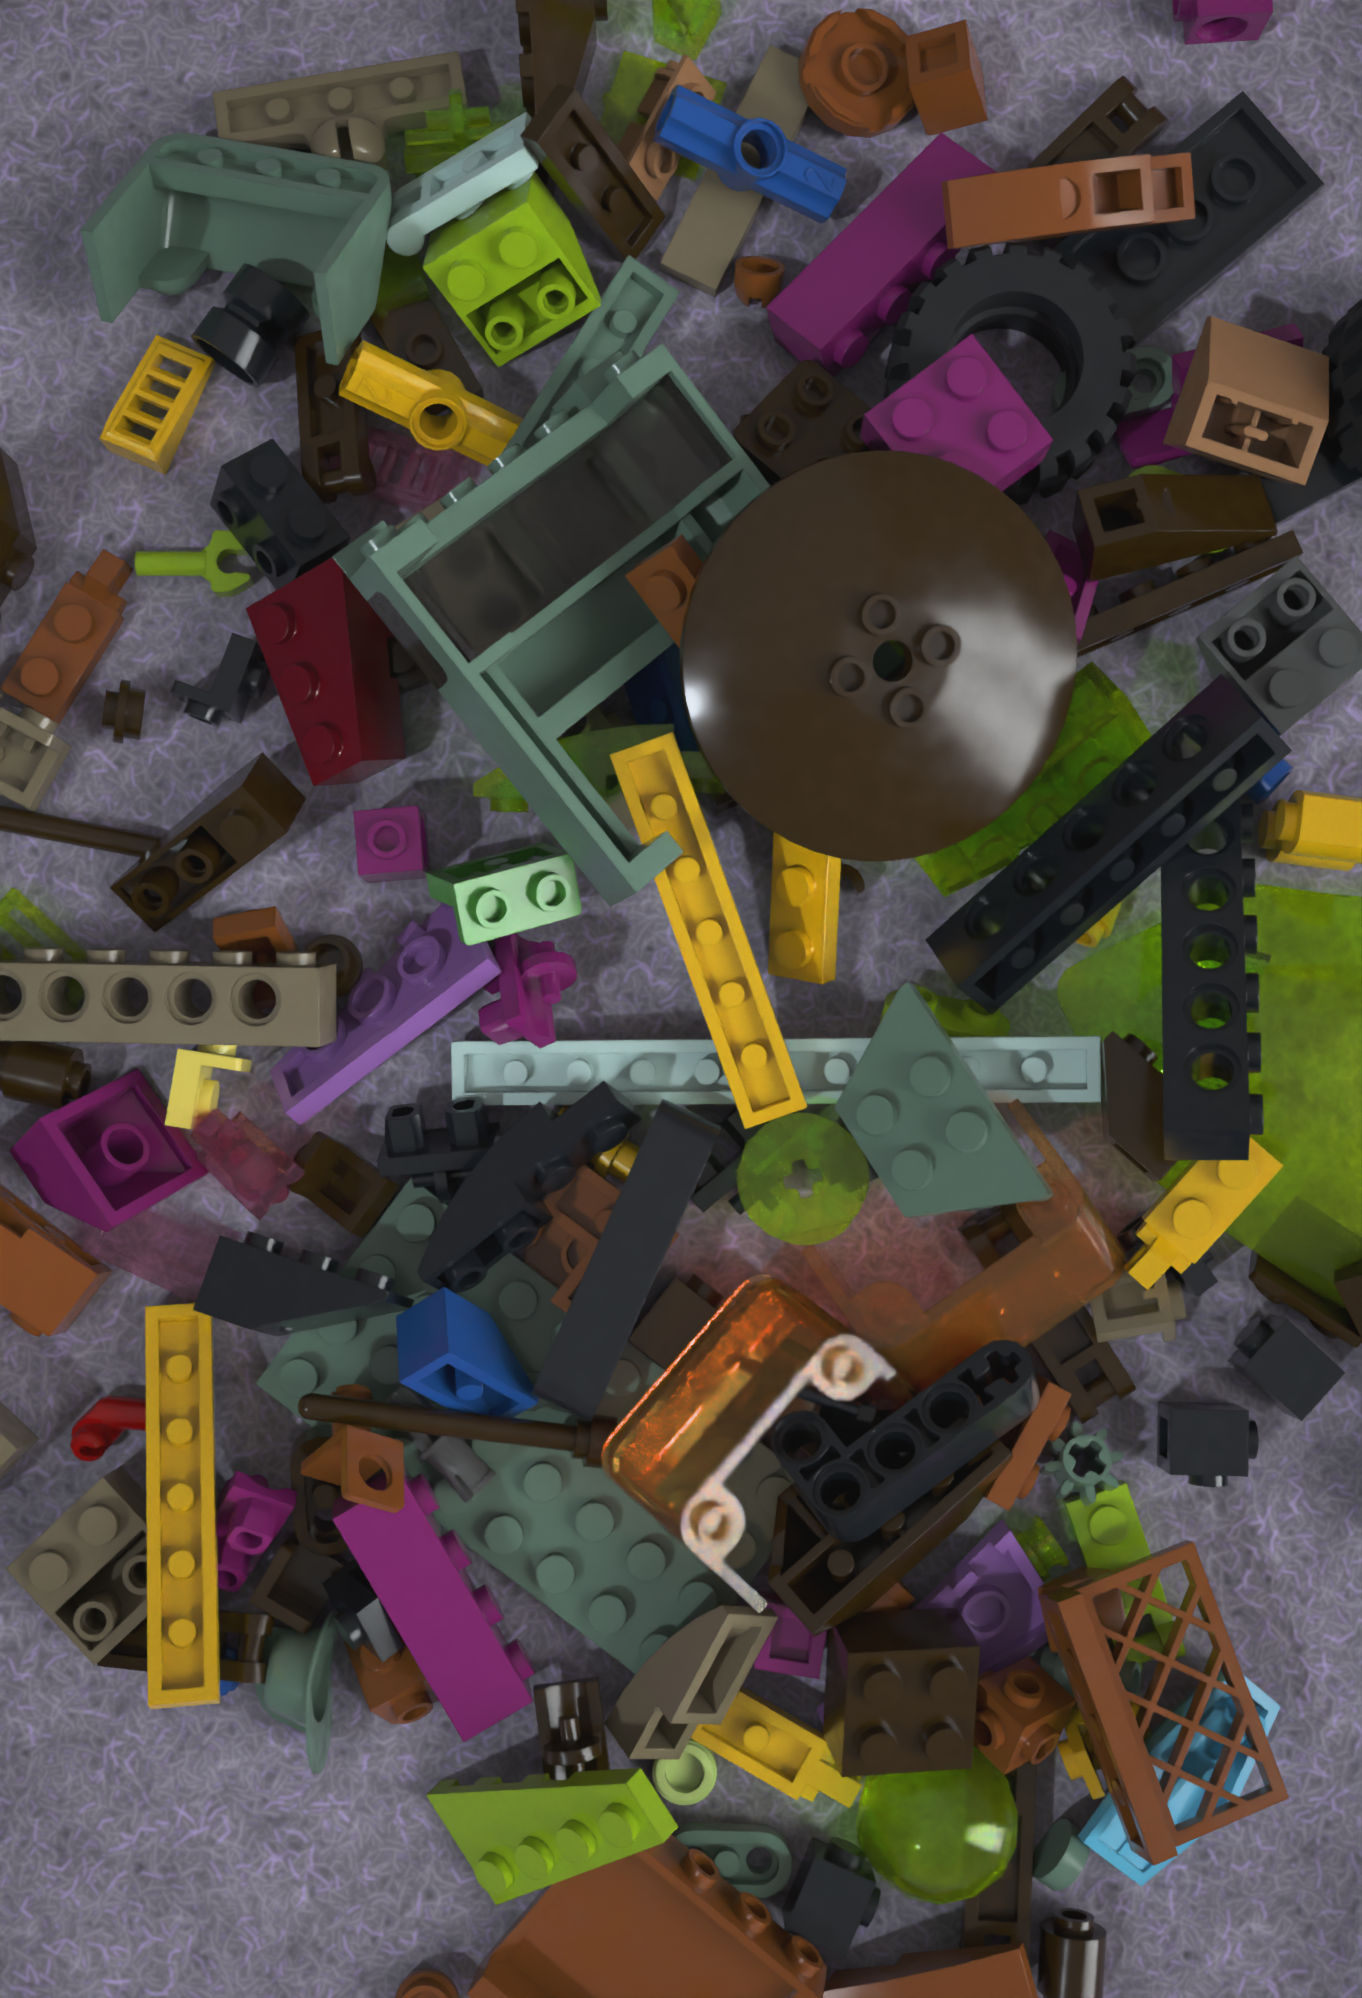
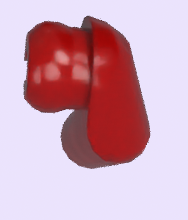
[70,1396,146,1462]

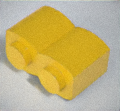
[1258,789,1362,872]

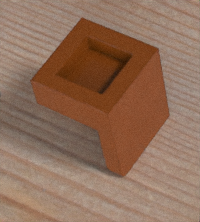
[905,19,988,135]

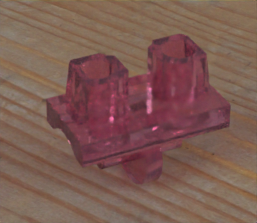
[190,1108,306,1221]

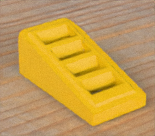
[99,335,216,475]

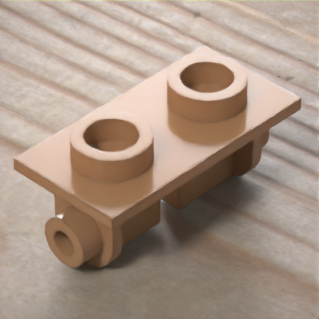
[617,55,717,202]

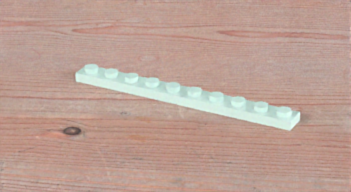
[451,1035,1101,1105]

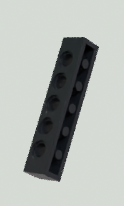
[925,674,1292,1014]
[1161,797,1264,1160]

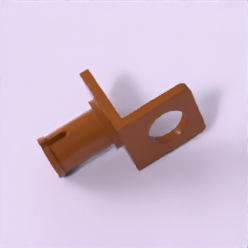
[301,1384,404,1513]

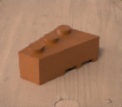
[0,1183,113,1337]

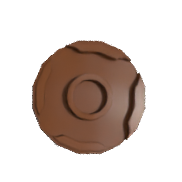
[798,8,915,138]

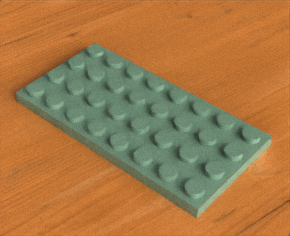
[255,1178,791,1674]

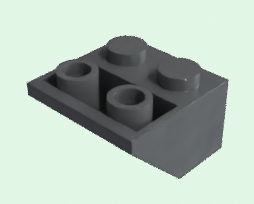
[1196,555,1362,736]

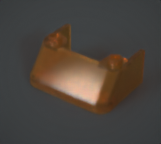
[801,1098,1125,1398]
[601,1274,919,1613]

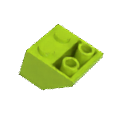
[422,172,601,367]

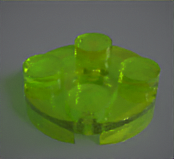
[736,1113,869,1245]

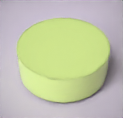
[652,1738,717,1805]

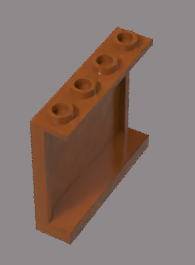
[467,1834,827,1998]

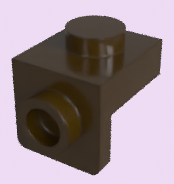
[282,1131,400,1238]

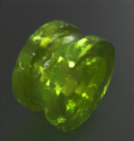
[1011,1514,1070,1582]

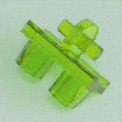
[404,88,512,179]

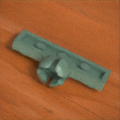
[501,255,680,495]

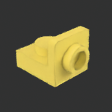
[165,1045,252,1129]

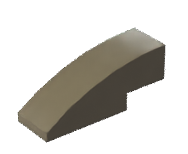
[604,1605,778,1759]

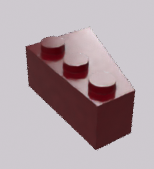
[246,558,406,786]

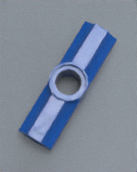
[653,85,847,224]

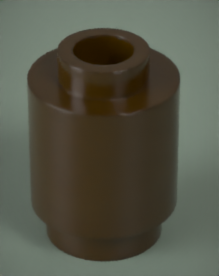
[0,1041,92,1109]
[1037,1908,1107,1998]

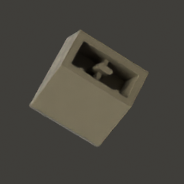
[5,1466,147,1666]

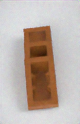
[823,1943,1038,1998]

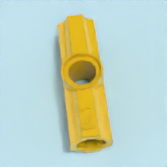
[339,340,523,466]

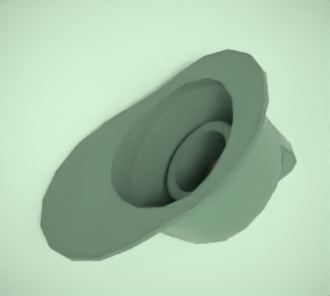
[255,1611,338,1774]

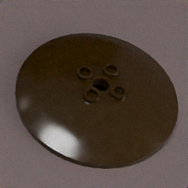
[680,450,1077,861]

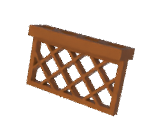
[1038,1540,1289,1866]

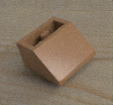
[1163,316,1329,485]

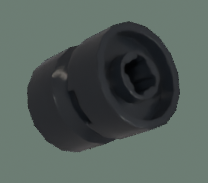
[191,263,310,388]

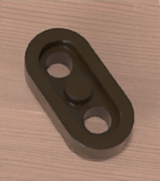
[290,1425,349,1556]

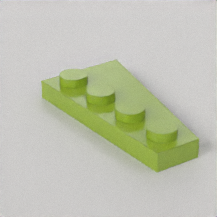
[426,1768,678,1905]

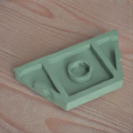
[834,982,1055,1218]

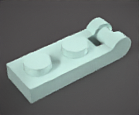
[387,112,539,256]

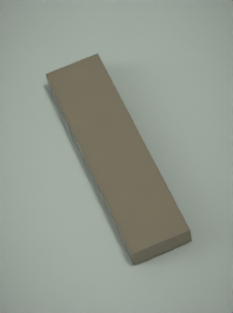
[660,45,811,298]

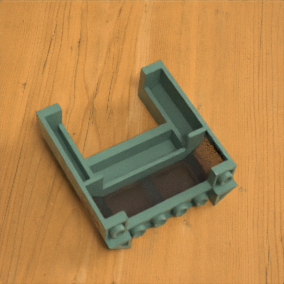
[332,343,904,907]

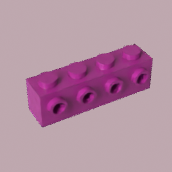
[766,132,997,377]
[332,1465,536,1742]

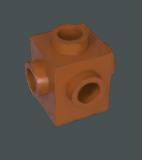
[973,1656,1076,1775]

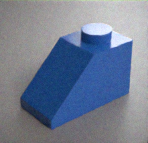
[396,1287,538,1417]

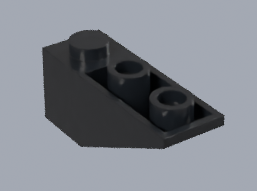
[193,1231,414,1336]

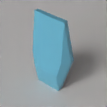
[1078,1669,1281,1887]

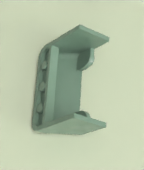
[80,133,392,365]

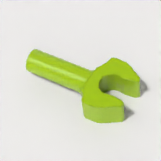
[135,530,254,597]

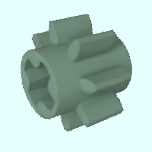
[1039,1421,1124,1506]

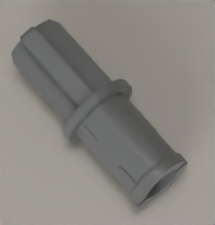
[384,1384,496,1503]

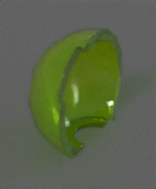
[856,1745,1018,1905]

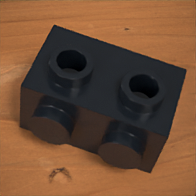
[210,438,351,590]

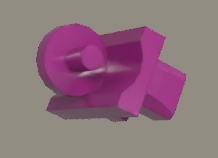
[478,933,577,1049]
[216,1470,298,1592]

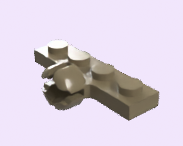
[212,51,470,171]

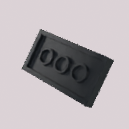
[1053,91,1325,349]

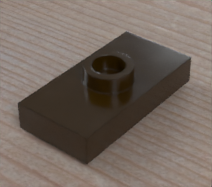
[369,283,484,416]

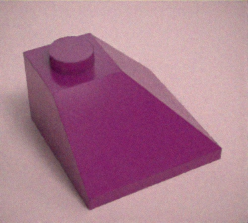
[9,1069,209,1232]

